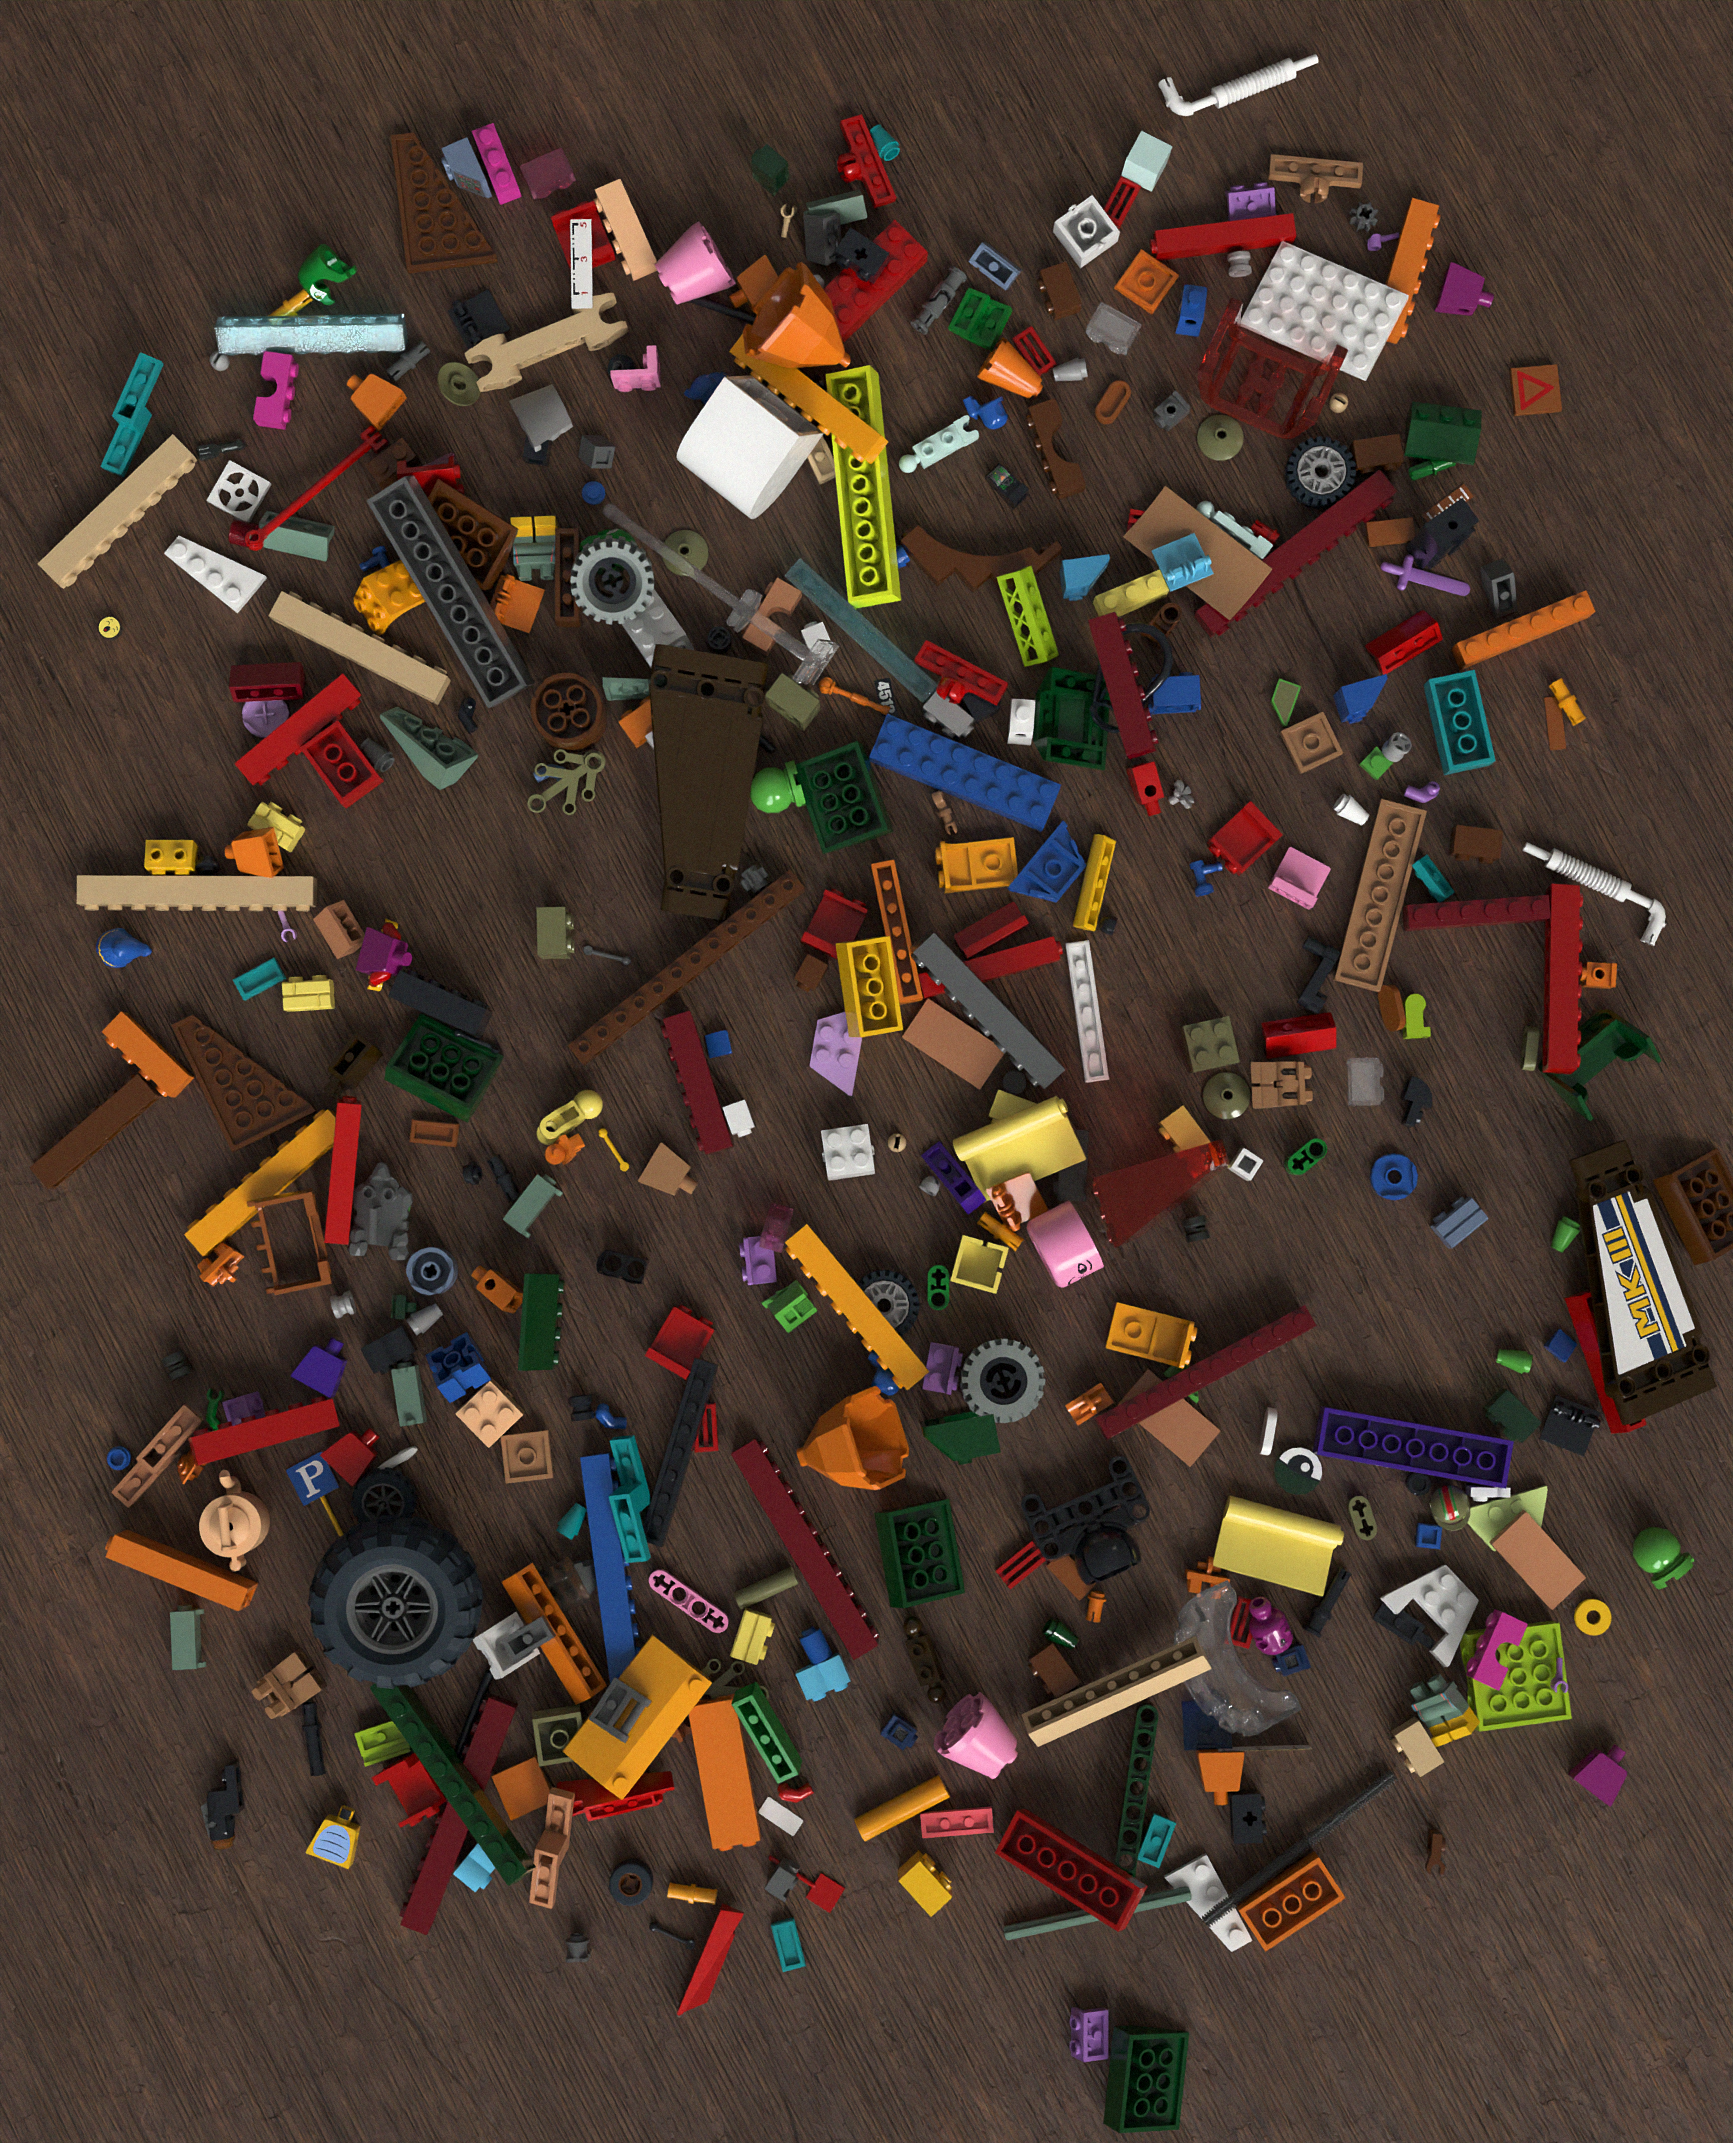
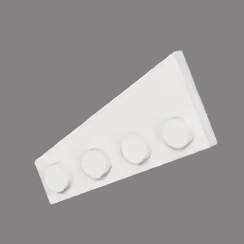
[164,536,267,613]
[1164,1853,1252,1952]

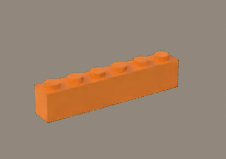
[1385,198,1441,344]
[1451,590,1596,670]
[871,860,923,1005]
[501,1563,607,1705]

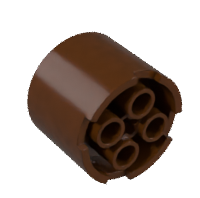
[531,673,607,753]

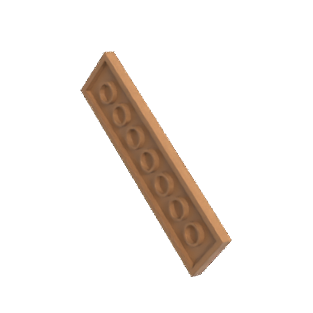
[1333,799,1427,992]

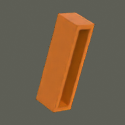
[102,1011,195,1098]

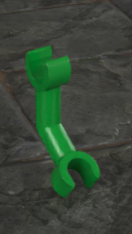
[206,1388,224,1431]

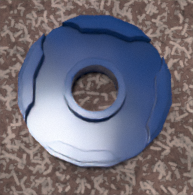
[1369,1153,1418,1200]

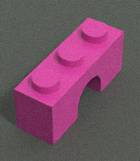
[472,123,522,205]
[253,351,299,430]
[1466,1609,1528,1691]

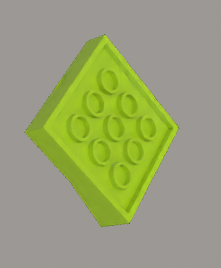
[1460,1620,1572,1732]

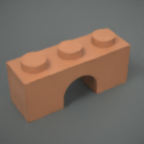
[741,577,802,656]

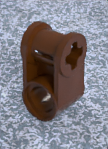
[1140,603,1182,649]

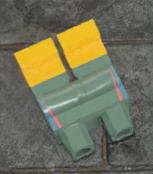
[510,516,558,581]
[1410,1674,1480,1747]

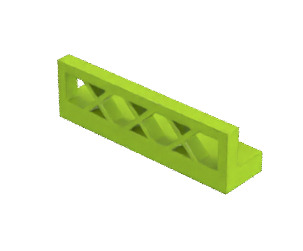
[997,566,1059,667]

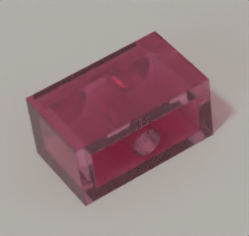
[520,147,576,199]

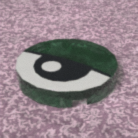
[1274,1447,1322,1495]

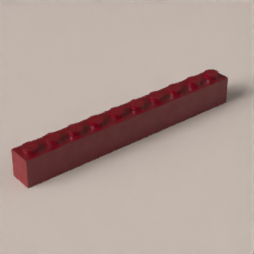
[1193,470,1397,638]
[1095,1305,1317,1440]
[731,1438,880,1660]
[399,1694,518,1935]

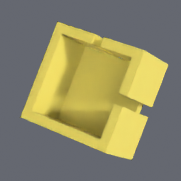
[949,1235,1009,1294]

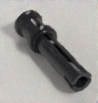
[1302,1567,1352,1638]

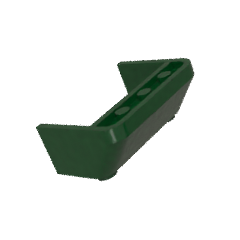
[1538,1009,1662,1121]
[920,1411,1001,1465]

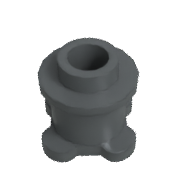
[565,1933,591,1963]

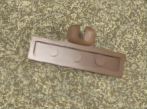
[1268,154,1363,204]

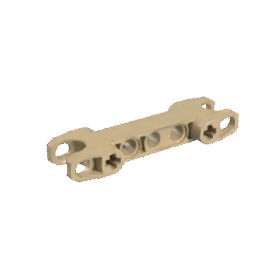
[464,293,629,392]

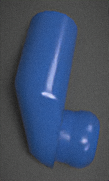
[595,1403,627,1429]

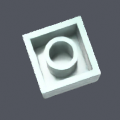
[1121,131,1173,192]

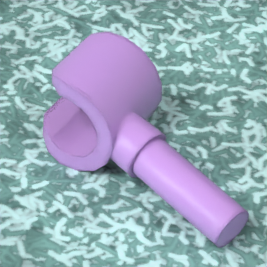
[278,911,297,942]

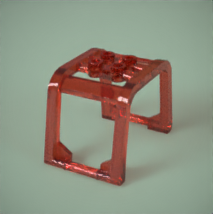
[1198,298,1348,439]

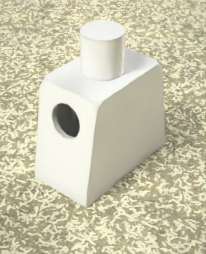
[1007,699,1035,745]

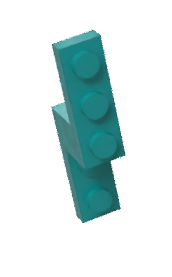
[100,352,164,478]
[608,1435,651,1563]

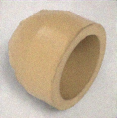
[1329,393,1348,413]
[888,1133,906,1152]

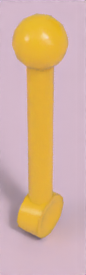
[598,1128,629,1171]

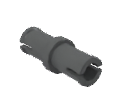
[385,340,430,382]

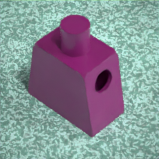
[1435,262,1494,316]
[1568,1744,1628,1807]

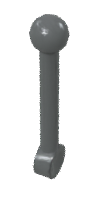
[583,946,631,965]

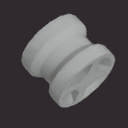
[1227,251,1252,277]
[1382,732,1412,762]
[330,1291,356,1318]

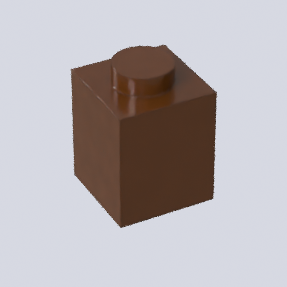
[794,954,829,993]

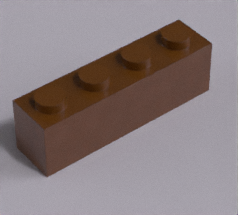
[555,528,581,627]

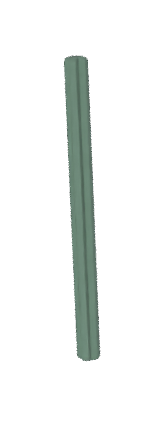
[1004,1886,1191,1940]

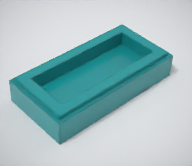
[233,957,287,1001]
[771,1917,806,1972]

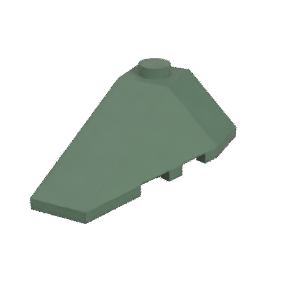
[380,707,478,790]

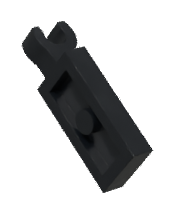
[1371,1601,1436,1649]

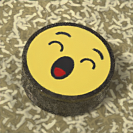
[98,616,123,641]

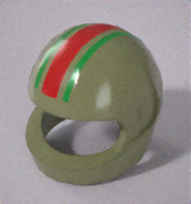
[1429,1485,1470,1531]

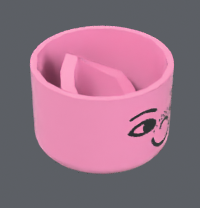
[1027,1200,1104,1288]

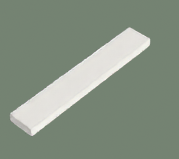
[1065,940,1109,1083]

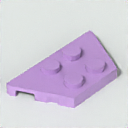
[810,1012,862,1096]

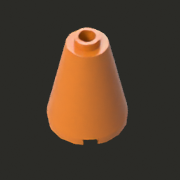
[977,337,1043,399]

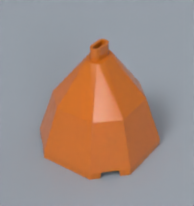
[743,262,851,368]
[796,1386,909,1490]

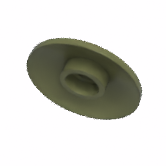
[437,362,481,406]
[1197,415,1244,461]
[662,530,709,576]
[1203,1072,1250,1119]

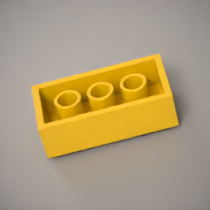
[836,936,903,1038]

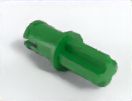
[1408,459,1456,481]

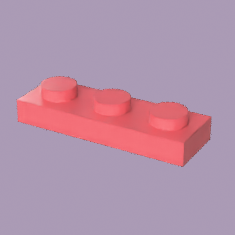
[920,1806,994,1838]

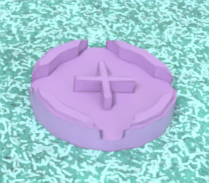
[242,700,290,738]

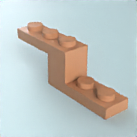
[111,1404,204,1508]
[529,1787,575,1909]

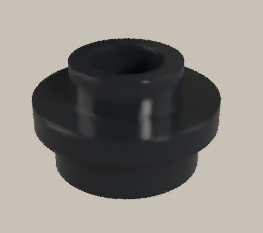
[196,856,220,876]
[463,1161,483,1185]

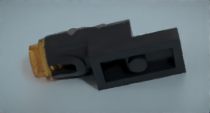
[201,1761,244,1850]

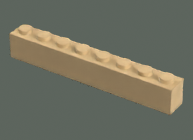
[37,434,198,589]
[268,591,451,705]
[1022,1636,1212,1747]

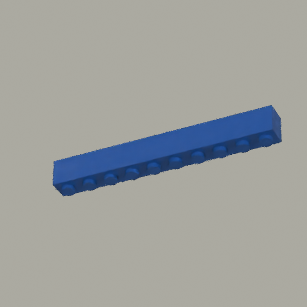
[580,1452,641,1684]

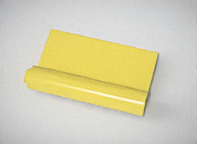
[953,1096,1087,1202]
[1213,1495,1344,1596]

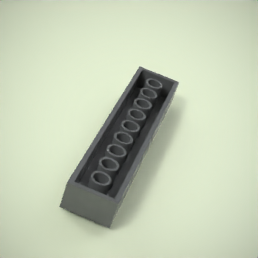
[366,475,535,709]

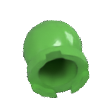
[750,760,806,813]
[1633,1527,1695,1589]

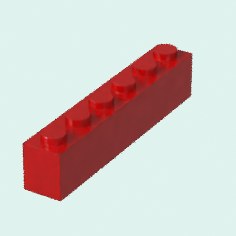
[234,674,362,786]
[1564,1290,1647,1434]
[188,1396,340,1466]

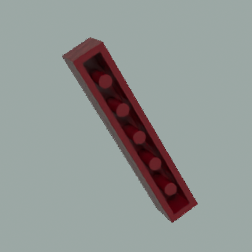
[1088,612,1159,759]
[1402,895,1551,931]
[661,1010,733,1155]

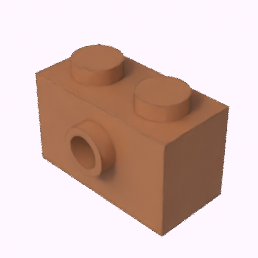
[313,900,365,959]

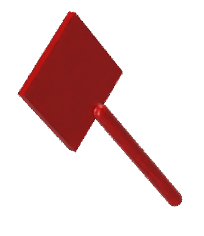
[769,1856,845,1913]

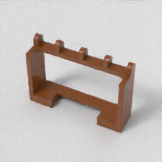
[247,1188,333,1295]

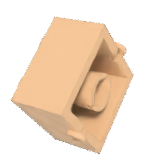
[456,1378,525,1448]

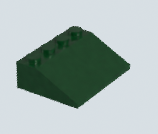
[795,741,894,854]
[384,1014,504,1123]
[518,1272,565,1371]
[874,1499,965,1608]
[1103,2025,1189,2133]

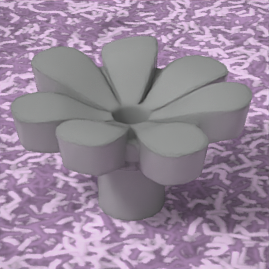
[1168,780,1194,809]

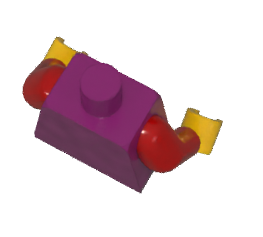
[356,919,412,991]

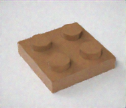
[1280,712,1343,774]
[501,1430,554,1484]

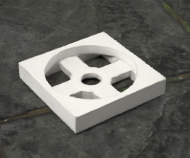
[207,460,272,522]

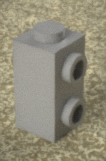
[922,691,974,740]

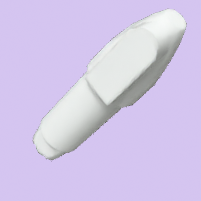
[378,1446,418,1470]

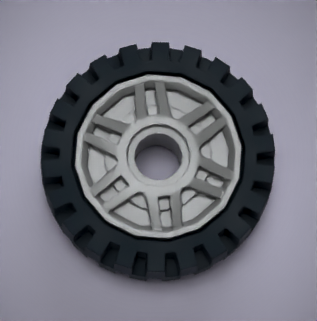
[1285,436,1356,509]
[857,1270,919,1336]

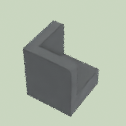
[578,435,616,468]

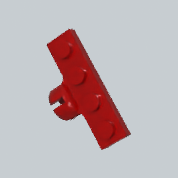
[837,114,897,209]
[914,640,1008,706]

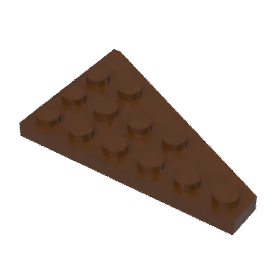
[391,132,498,274]
[171,1015,317,1152]

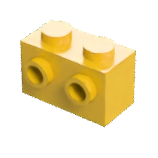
[144,840,199,876]

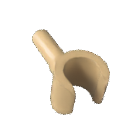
[781,203,797,238]

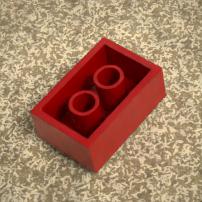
[300,720,384,809]

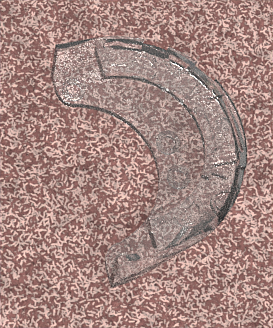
[1174,1580,1302,1736]

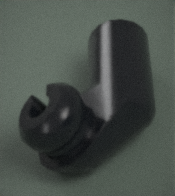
[458,697,478,734]

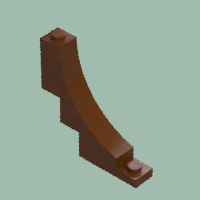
[901,525,1063,593]

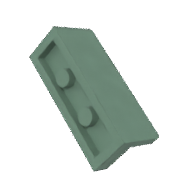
[259,511,335,561]

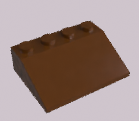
[428,479,519,590]
[1653,1148,1733,1265]

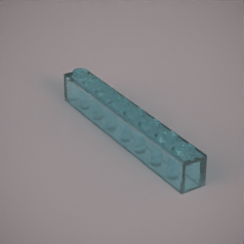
[214,314,408,356]
[784,558,938,703]

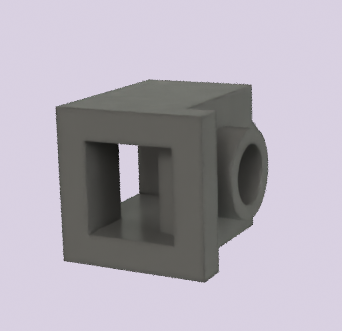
[1152,390,1191,432]
[764,1857,800,1902]

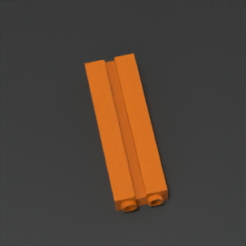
[105,1530,258,1611]
[689,1694,761,1851]

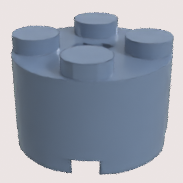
[406,1247,458,1295]

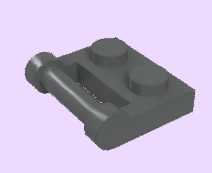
[589,1677,652,1743]

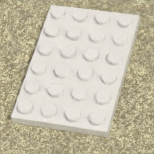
[1240,241,1409,381]

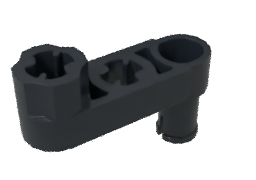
[1297,935,1341,1014]

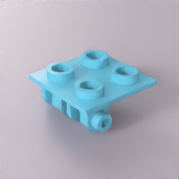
[1151,533,1214,592]

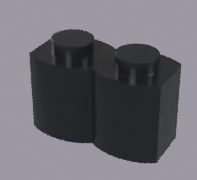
[360,1325,418,1375]

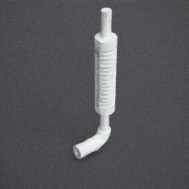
[1158,54,1318,116]
[1523,842,1666,946]

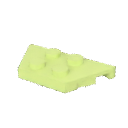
[1463,1485,1548,1551]

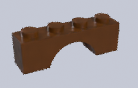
[1025,398,1086,500]

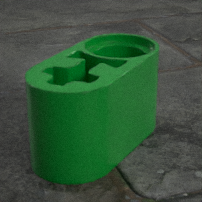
[1284,1138,1327,1175]
[927,1265,949,1310]

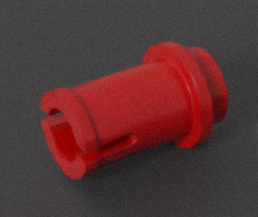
[1251,519,1281,546]

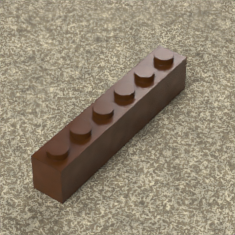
[30,1074,162,1190]

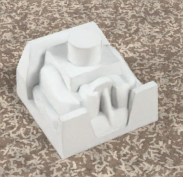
[473,1612,540,1679]

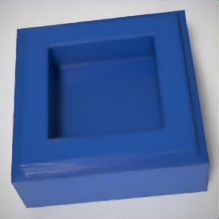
[1415,1522,1442,1549]

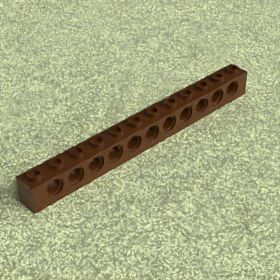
[568,870,805,1066]

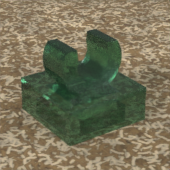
[391,1294,417,1319]

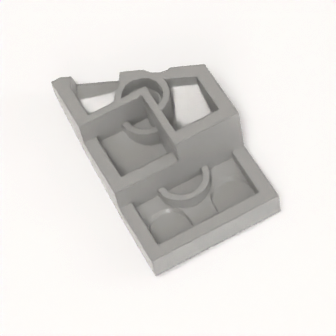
[509,384,573,452]

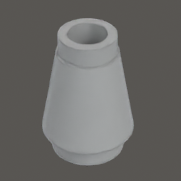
[1053,357,1088,381]
[406,1303,443,1336]

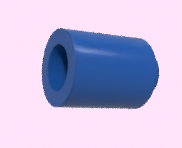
[799,1626,833,1665]

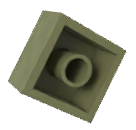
[765,673,821,732]
[537,907,575,959]
[1180,1016,1240,1074]
[532,1704,582,1767]

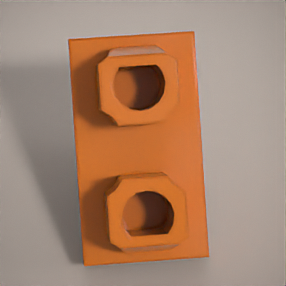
[544,1133,585,1165]
[198,1242,244,1286]
[1065,1382,1114,1426]
[1184,1556,1230,1598]

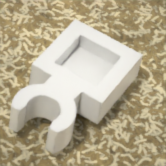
[1466,1485,1510,1501]

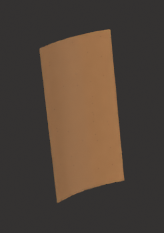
[1123,486,1272,620]

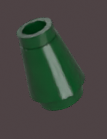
[1042,1617,1079,1649]

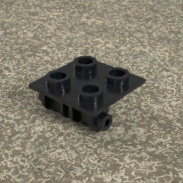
[448,289,510,350]
[1539,1395,1601,1457]

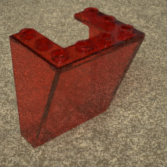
[1092,1139,1230,1248]

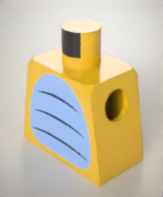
[306,1805,360,1869]

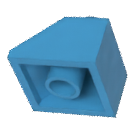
[1059,554,1110,601]

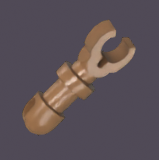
[931,790,957,836]

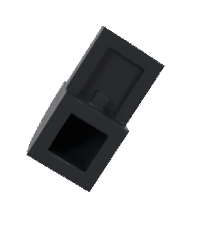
[1400,1076,1432,1128]

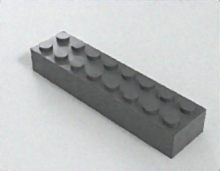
[910,928,1065,1089]

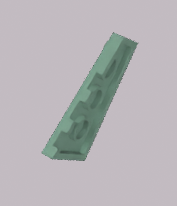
[603,677,666,701]

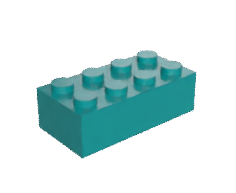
[1423,670,1496,775]

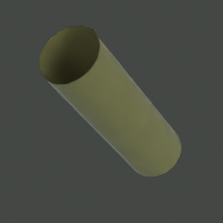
[734,1566,799,1610]

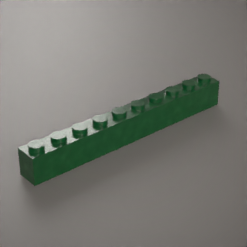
[370,1683,536,1886]

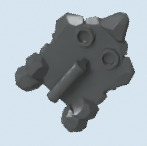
[347,1162,413,1260]

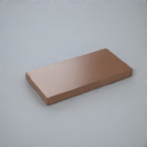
[902,999,1004,1090]
[1117,1369,1220,1467]
[1489,1510,1586,1610]

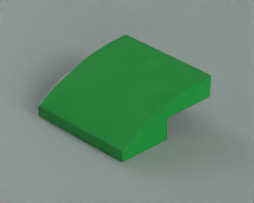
[948,287,1013,351]

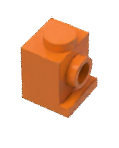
[1578,962,1617,989]

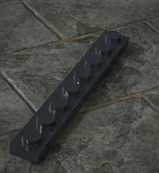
[643,1357,719,1547]

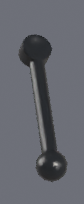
[454,1028,501,1054]
[649,1922,695,1950]

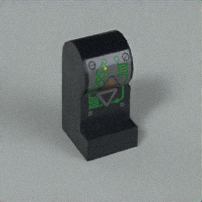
[985,463,1029,510]

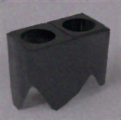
[596,1249,649,1284]

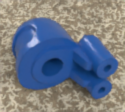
[963,396,1008,430]
[867,1350,899,1396]

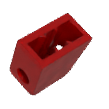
[1125,761,1164,816]
[320,1427,380,1487]

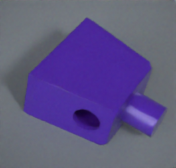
[291,1337,347,1398]

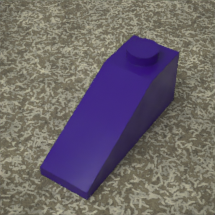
[921,1141,986,1215]

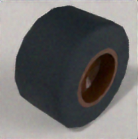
[609,1858,653,1906]

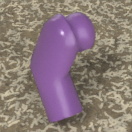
[1403,781,1440,803]

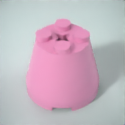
[654,221,736,305]
[934,1692,1018,1779]

